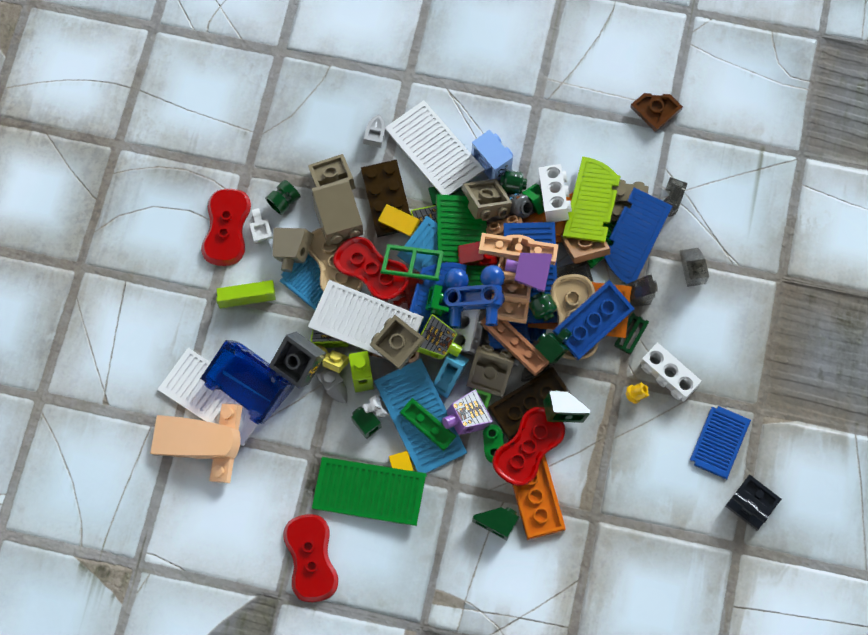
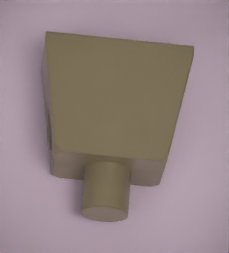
[273,228,314,272]

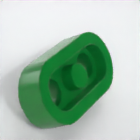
[483,424,504,464]

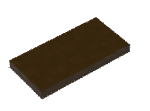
[488,367,572,440]

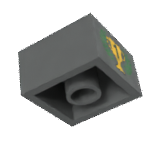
[268,331,327,388]

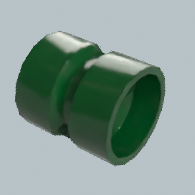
[265,180,301,215]

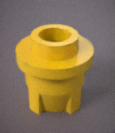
[626,382,649,404]

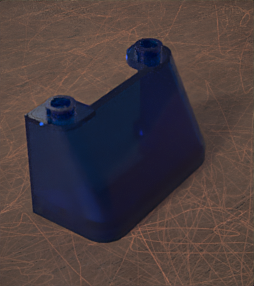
[200,340,295,425]

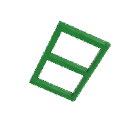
[380,244,444,281]

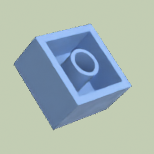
[471,130,513,181]

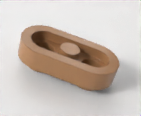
[486,215,523,236]

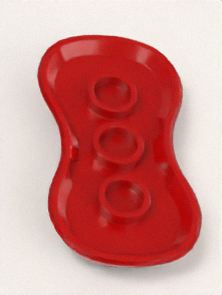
[201,189,251,266]
[333,237,410,300]
[493,407,565,486]
[283,514,338,603]

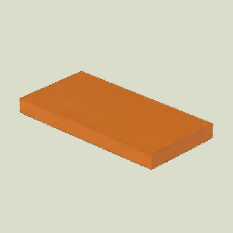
[512,455,566,540]

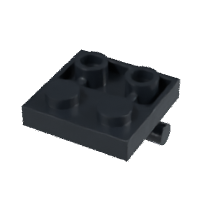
[725,474,782,531]

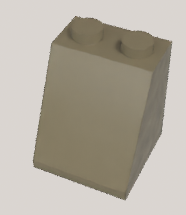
[312,178,363,245]

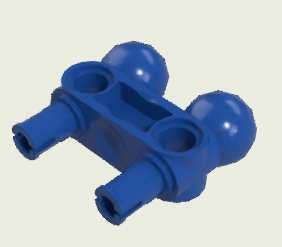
[443,265,505,329]

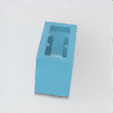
[433,353,469,398]

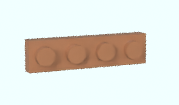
[480,317,549,376]

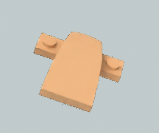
[479,233,558,324]
[150,404,243,483]

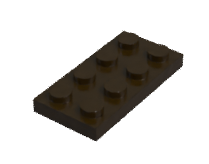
[361,159,411,238]

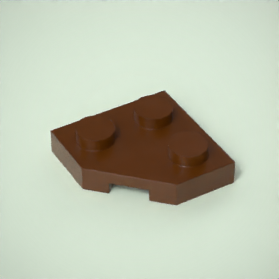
[630,93,683,132]

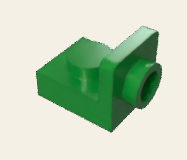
[522,183,545,215]
[425,285,449,316]

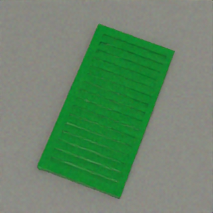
[436,194,487,286]
[312,457,427,526]

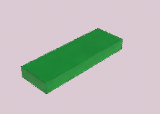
[399,398,457,452]

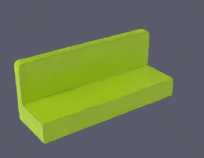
[216,280,276,308]

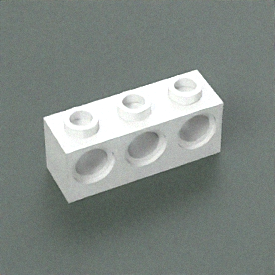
[539,164,572,222]
[453,299,486,355]
[640,342,701,402]

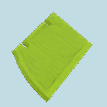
[563,156,621,243]

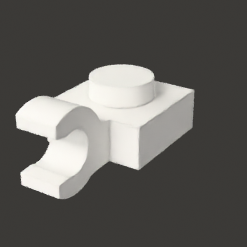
[250,208,273,243]
[362,395,390,418]

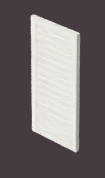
[385,100,485,195]
[308,280,424,358]
[157,348,273,446]

